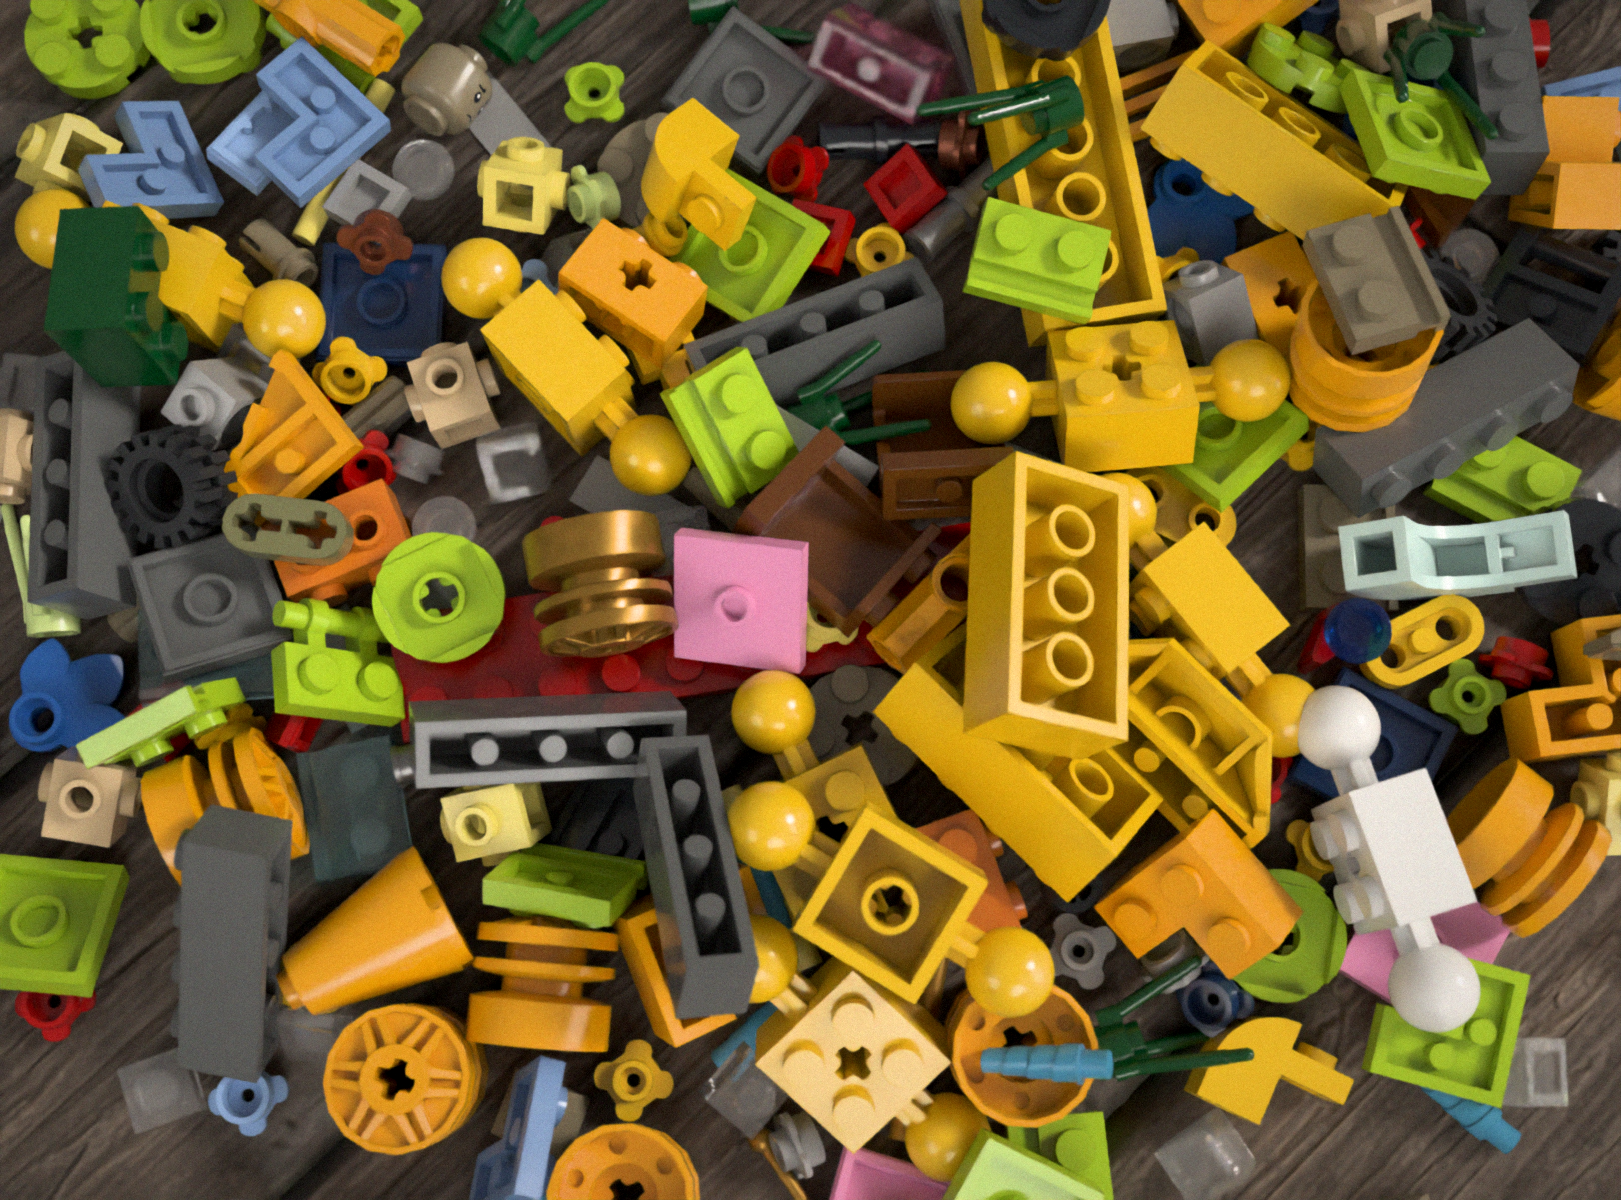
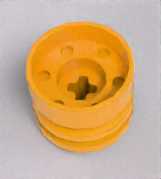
[1284,277,1444,433]
[140,727,310,887]
[1446,758,1612,938]
[464,915,619,1052]
[944,984,1098,1128]
[323,1003,489,1155]
[546,1123,700,1200]

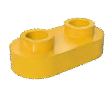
[1125,466,1236,547]
[1357,594,1484,689]

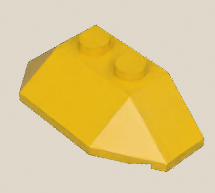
[1113,638,1272,850]

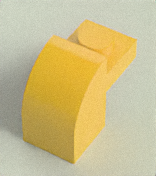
[641,98,757,251]
[1184,1016,1354,1125]

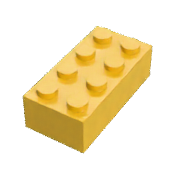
[1140,39,1409,240]
[963,451,1129,760]
[873,621,1165,903]

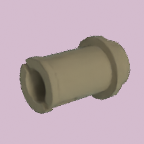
[239,218,319,288]

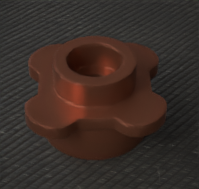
[938,110,984,181]
[337,209,413,275]

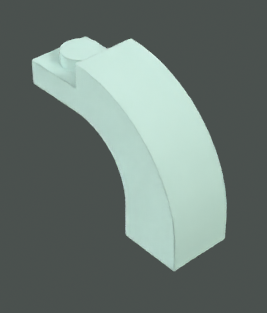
[1338,510,1577,600]

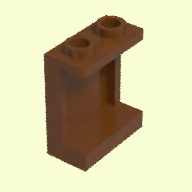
[872,370,1014,521]
[731,426,942,638]

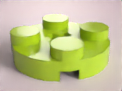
[24,0,151,99]
[139,0,266,84]
[1247,23,1372,114]
[372,532,506,663]
[1232,869,1347,1003]

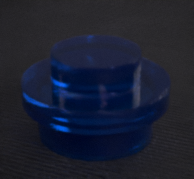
[1324,598,1392,664]

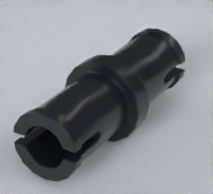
[816,115,941,165]

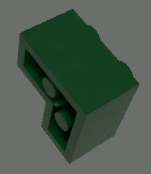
[44,206,188,387]

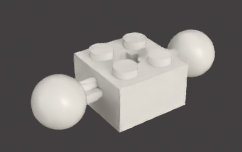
[1298,685,1480,1033]

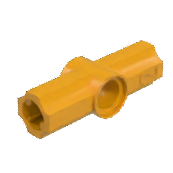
[252,0,405,77]
[866,532,971,675]

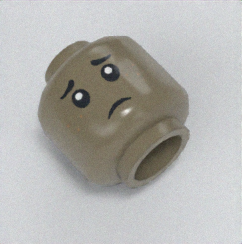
[401,43,493,136]

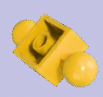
[15,189,326,359]
[441,238,691,496]
[951,320,1290,472]
[1099,472,1315,758]
[731,670,900,918]
[727,781,1055,1018]
[749,914,991,1182]

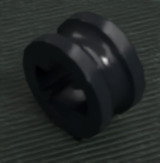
[1040,873,1103,914]

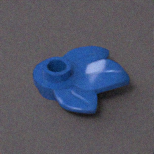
[1147,158,1254,264]
[9,638,126,753]

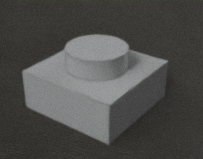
[322,159,412,244]

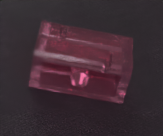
[807,2,956,125]

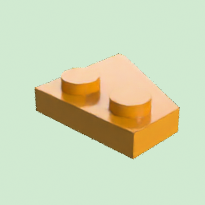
[224,349,364,527]

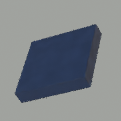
[316,243,450,368]
[1285,666,1458,803]

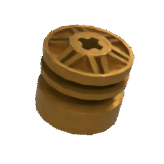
[522,510,679,657]

